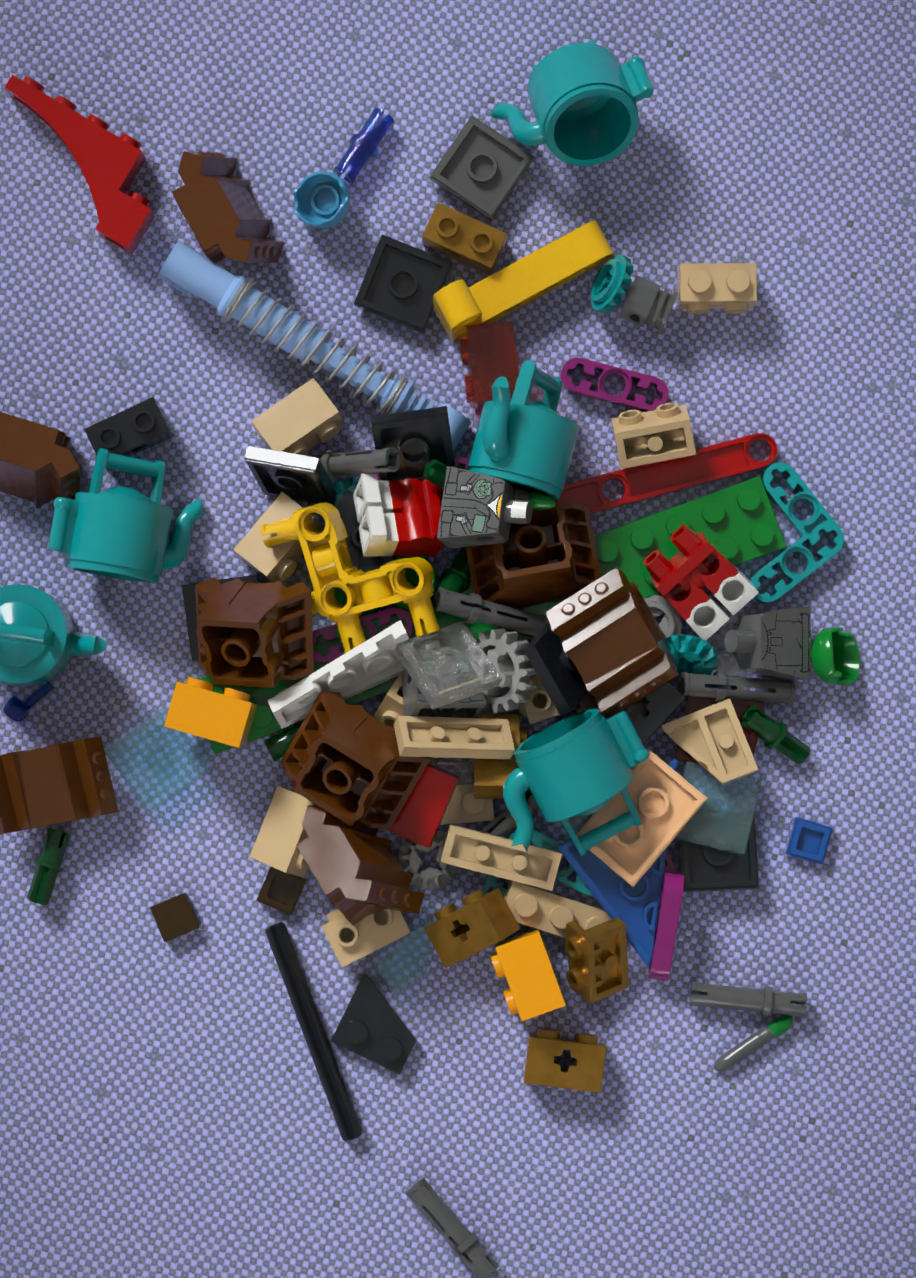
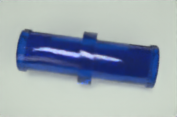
[333,108,394,184]

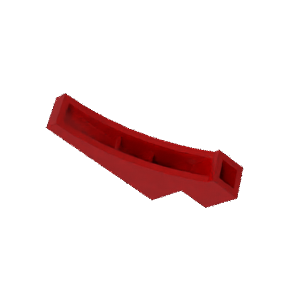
[5,75,155,255]

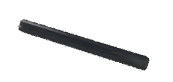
[265,922,362,1141]

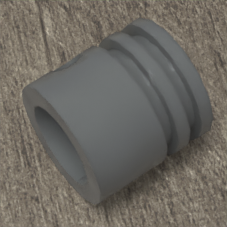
[619,275,678,335]

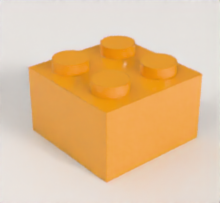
[164,677,258,749]
[490,929,566,1021]

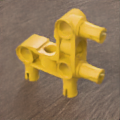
[261,502,440,653]

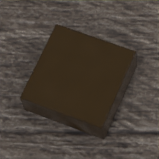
[256,867,307,915]
[150,892,201,942]

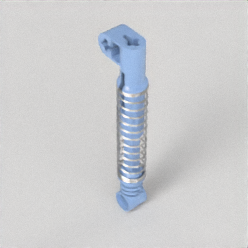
[159,241,472,452]

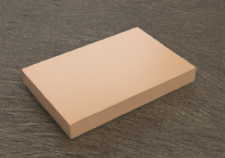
[576,749,708,887]

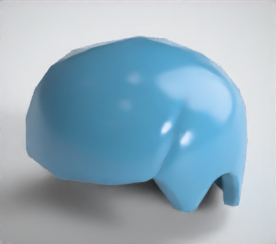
[293,171,351,229]

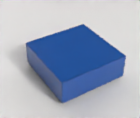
[785,817,833,864]

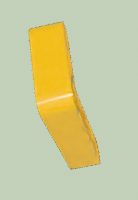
[433,220,614,342]

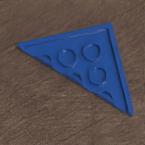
[557,758,679,966]

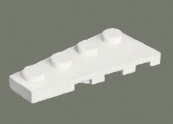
[268,620,415,729]

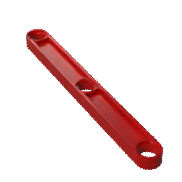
[557,433,778,515]

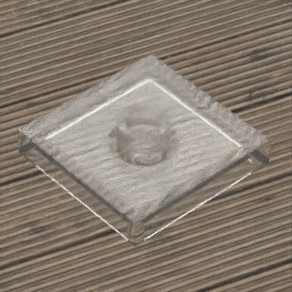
[394,621,502,710]

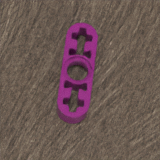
[560,358,669,412]
[313,608,414,664]
[648,873,684,981]

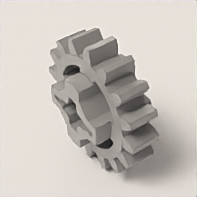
[463,628,537,713]

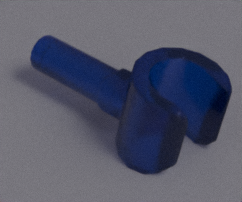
[3,681,55,722]

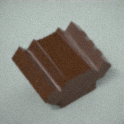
[172,151,284,263]
[0,412,80,508]
[465,499,602,609]
[546,567,679,718]
[195,577,314,688]
[281,691,431,829]
[0,736,119,835]
[296,806,424,926]

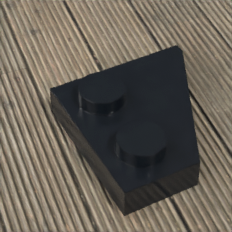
[331,974,417,1075]

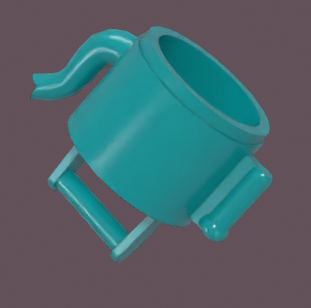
[491,39,654,166]
[467,360,580,500]
[48,448,207,584]
[0,584,107,686]
[503,709,650,856]

